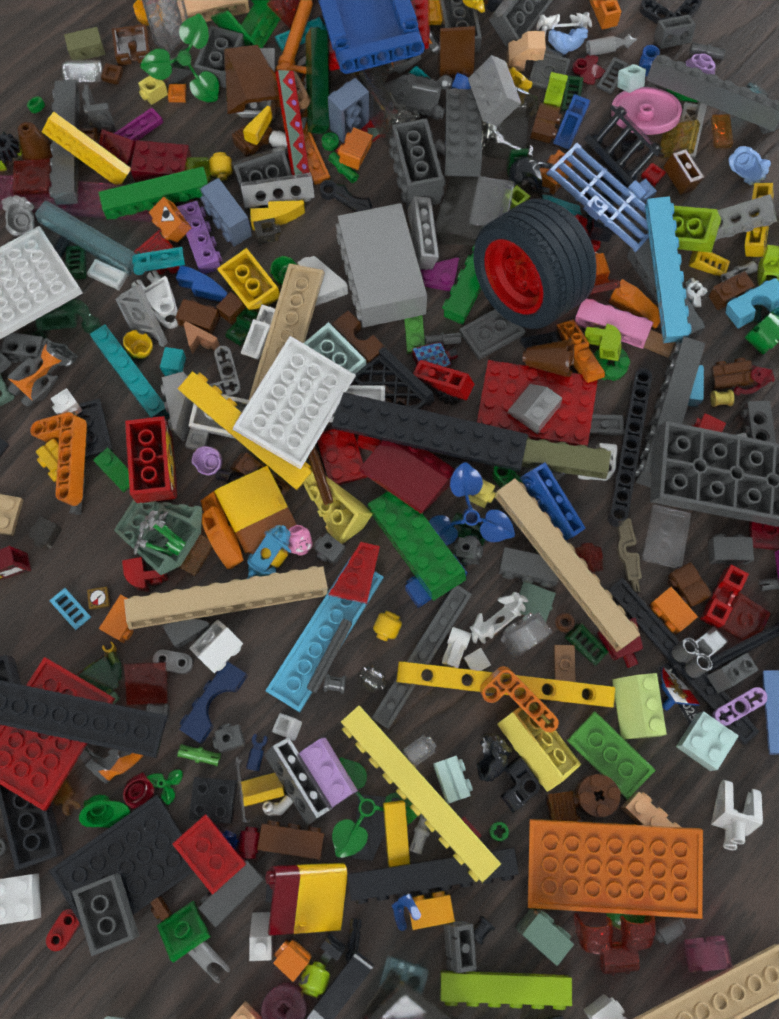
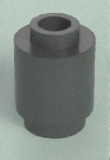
[652,917,686,945]

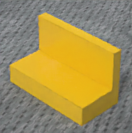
[240,773,286,807]

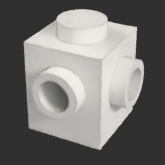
[51,388,83,415]

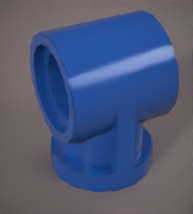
[639,45,660,76]

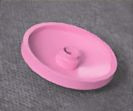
[611,87,682,135]

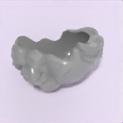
[1,195,35,237]

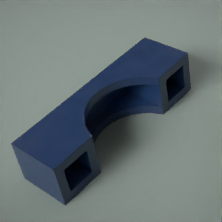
[179,661,248,744]

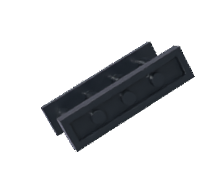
[584,105,665,186]

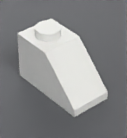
[249,912,274,961]

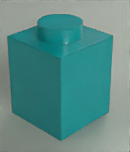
[160,347,186,376]

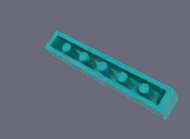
[90,324,170,419]

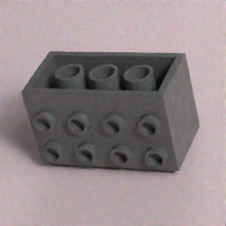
[389,118,445,209]

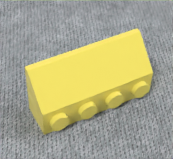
[497,702,581,792]

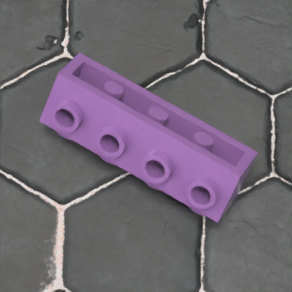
[177,200,222,274]

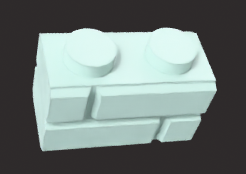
[433,756,473,804]

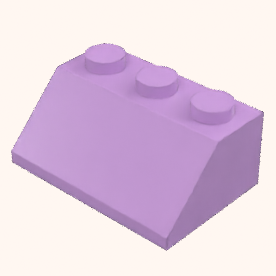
[299,738,358,808]

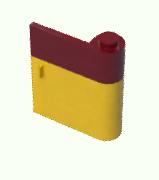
[266,863,347,936]

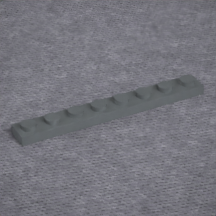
[371,585,472,729]

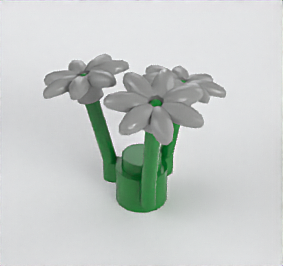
[134,510,186,556]

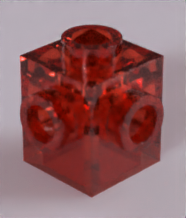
[575,543,603,573]

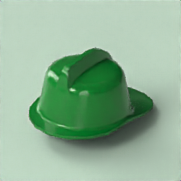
[79,794,130,828]

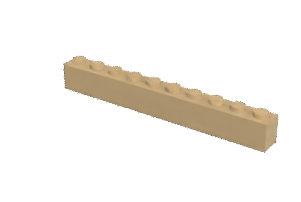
[495,478,640,652]
[124,566,328,630]

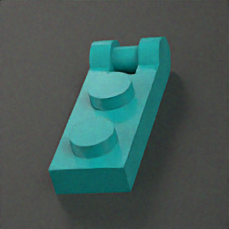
[132,247,185,275]

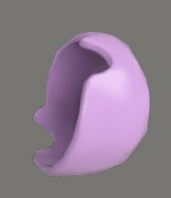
[192,446,223,476]

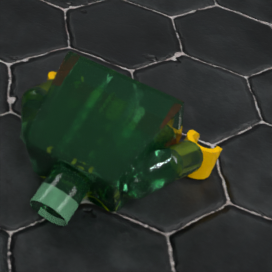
[75,642,122,704]

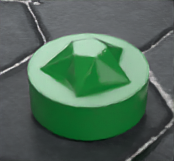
[27,96,45,113]
[322,133,339,151]

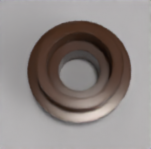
[555,613,575,632]

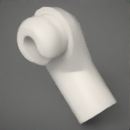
[262,795,293,816]

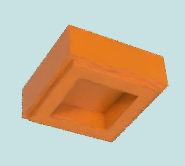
[168,84,187,102]

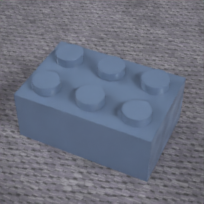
[328,78,369,143]
[200,178,252,246]

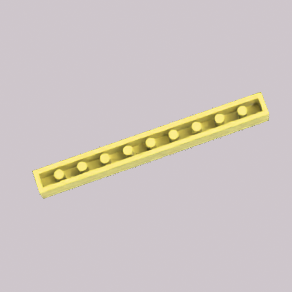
[341,706,501,883]

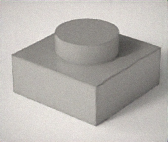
[185,429,209,450]

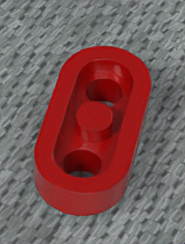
[46,908,80,951]

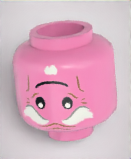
[288,525,313,555]

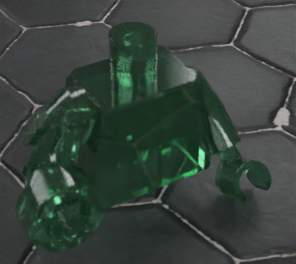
[33,299,101,340]

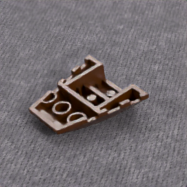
[224,45,281,114]

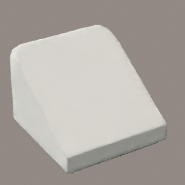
[272,713,302,741]

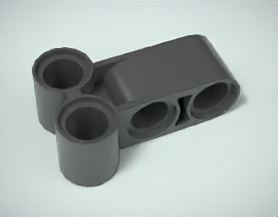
[672,626,728,678]

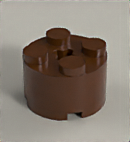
[574,774,621,817]

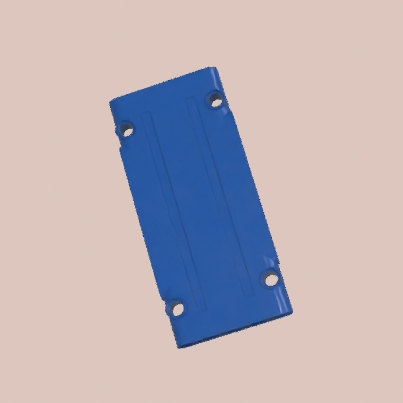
[318,0,425,74]

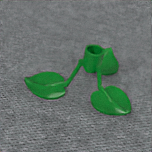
[140,13,219,102]
[332,757,417,857]

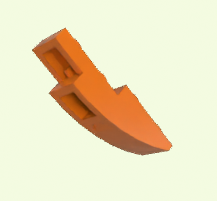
[557,319,605,383]
[201,491,244,570]

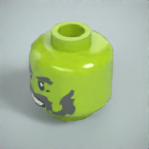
[299,961,330,998]

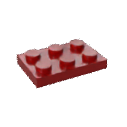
[317,429,367,485]
[172,815,247,895]

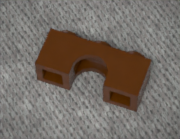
[332,311,386,365]

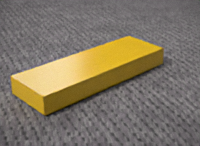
[383,800,410,867]

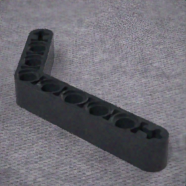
[306,950,374,1019]

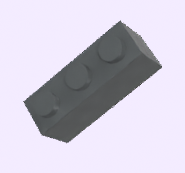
[498,547,559,587]
[199,860,265,927]

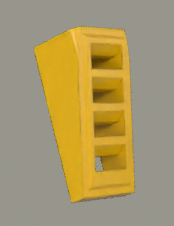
[243,106,273,145]
[688,251,730,277]

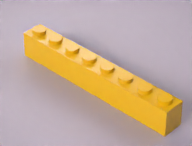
[177,371,312,490]

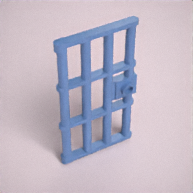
[546,143,649,253]

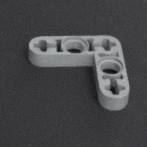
[209,346,241,397]

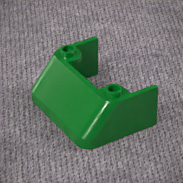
[210,0,288,48]

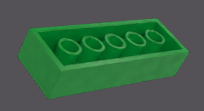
[368,491,466,601]

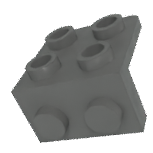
[82,83,116,133]

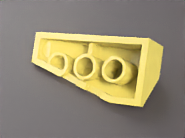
[303,468,373,544]

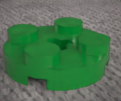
[594,348,630,381]

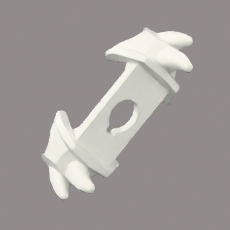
[536,12,592,36]
[470,592,528,643]

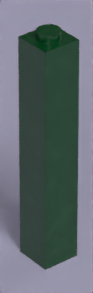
[305,27,329,135]

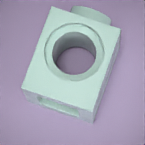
[617,64,646,93]

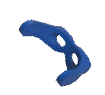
[392,894,421,931]

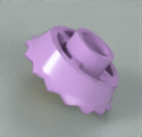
[685,54,715,75]

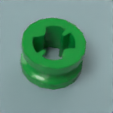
[489,822,509,841]

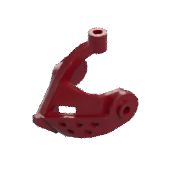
[733,365,775,396]

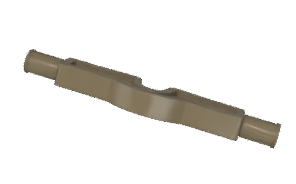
[617,514,642,593]

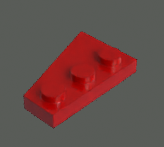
[328,542,380,604]

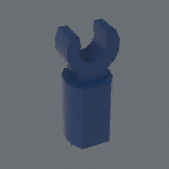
[246,734,268,772]

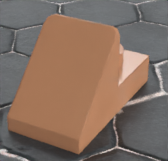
[184,321,220,354]

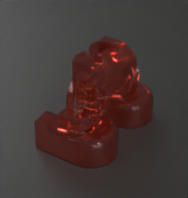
[574,913,656,976]

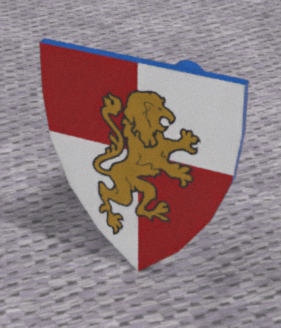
[661,667,700,711]

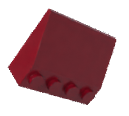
[359,440,455,514]

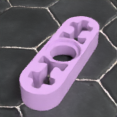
[712,687,767,726]

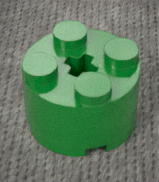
[744,311,779,355]

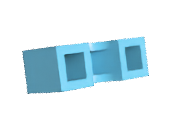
[726,278,779,328]

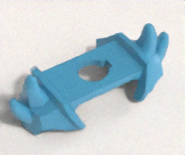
[247,525,291,579]

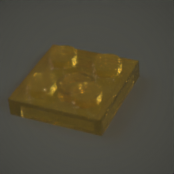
[660,120,700,158]

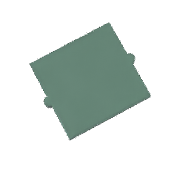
[519,582,556,623]

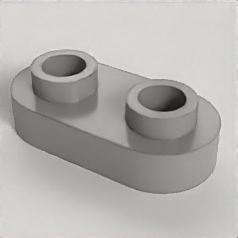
[153,650,194,674]

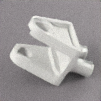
[131,270,178,329]
[711,780,763,850]

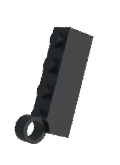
[585,173,621,242]

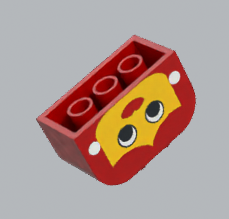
[125,416,177,504]

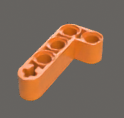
[480,666,559,732]

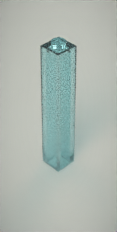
[35,200,136,276]

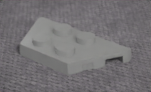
[116,284,168,347]

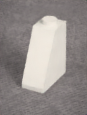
[298,256,348,306]

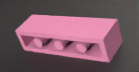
[575,299,653,349]

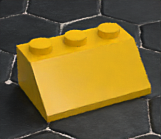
[217,248,280,310]

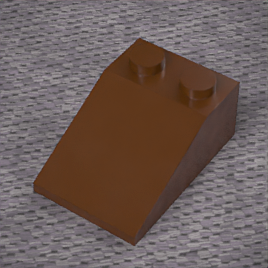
[437,26,475,80]

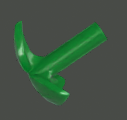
[147,769,183,805]

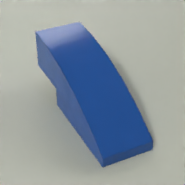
[553,94,590,150]
[176,266,228,302]

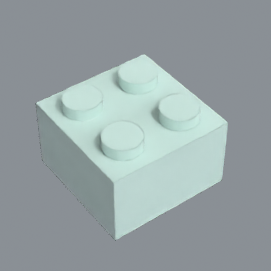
[676,711,738,771]

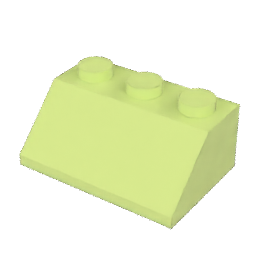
[612,673,667,740]

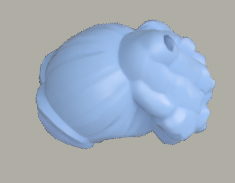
[548,27,588,56]
[729,146,771,185]

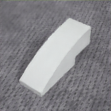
[241,305,275,359]

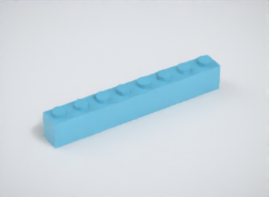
[645,196,691,343]

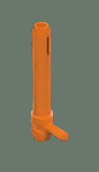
[275,0,313,74]

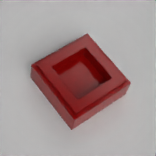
[641,163,666,187]

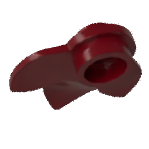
[572,55,605,85]

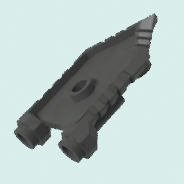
[380,73,453,120]

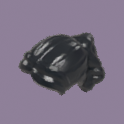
[476,732,512,782]

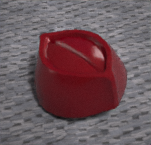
[123,772,154,809]

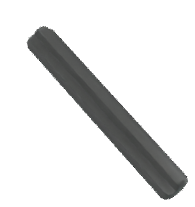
[307,619,352,693]

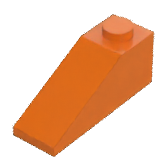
[609,279,660,330]

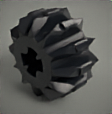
[0,131,20,164]

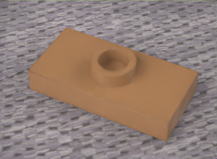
[554,645,576,682]

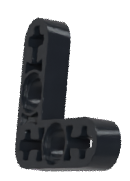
[640,0,702,24]

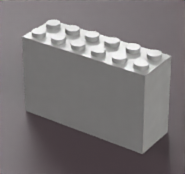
[335,203,427,328]

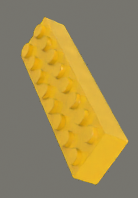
[42,112,131,187]

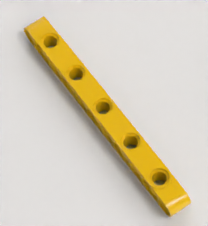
[396,662,615,708]

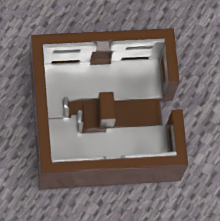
[112,24,150,66]

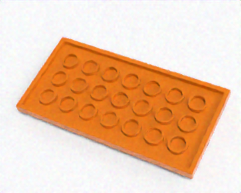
[528,819,703,919]

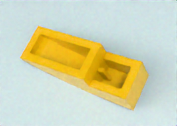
[250,200,305,230]

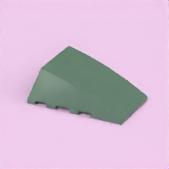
[114,499,202,575]

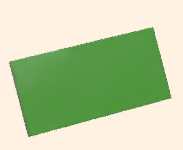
[567,711,656,800]

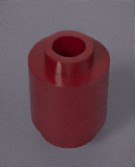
[238,826,260,859]

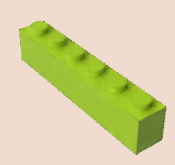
[440,970,572,1010]

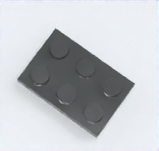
[459,309,525,360]

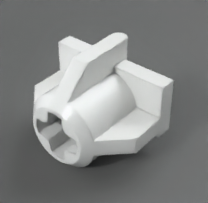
[685,278,707,308]

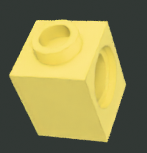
[138,76,168,105]

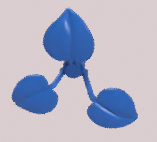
[429,462,515,545]

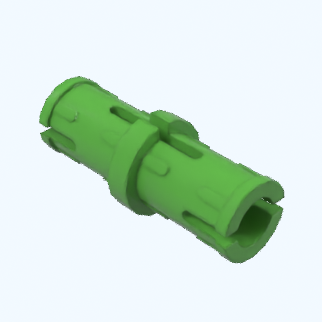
[177,744,221,766]

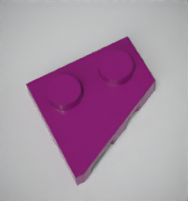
[420,258,459,291]

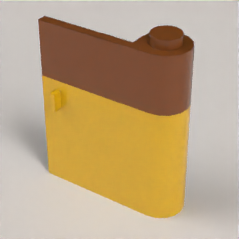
[214,466,297,554]

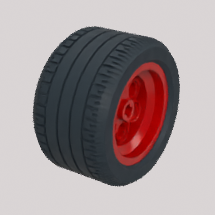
[473,199,596,329]

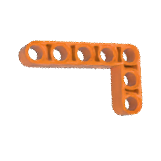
[30,412,87,506]

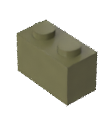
[64,27,106,62]

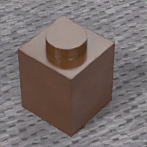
[216,292,246,325]

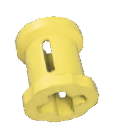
[710,390,734,407]

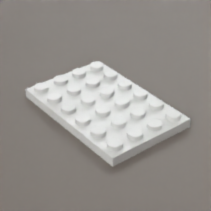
[232,336,356,469]

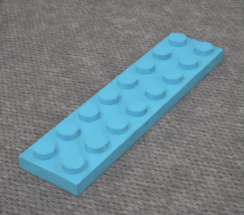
[266,557,384,713]

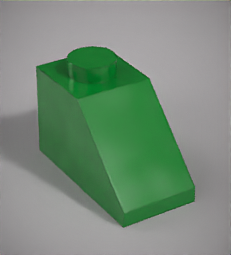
[93,447,130,493]

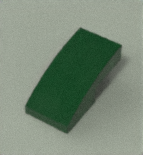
[225,307,258,346]

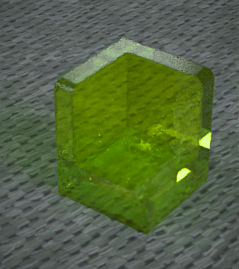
[187,157,211,183]

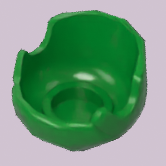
[270,256,297,285]

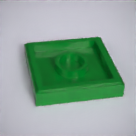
[157,901,210,963]

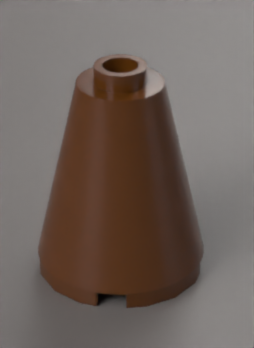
[18,122,53,169]
[522,339,574,377]

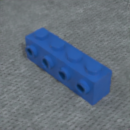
[520,463,586,541]

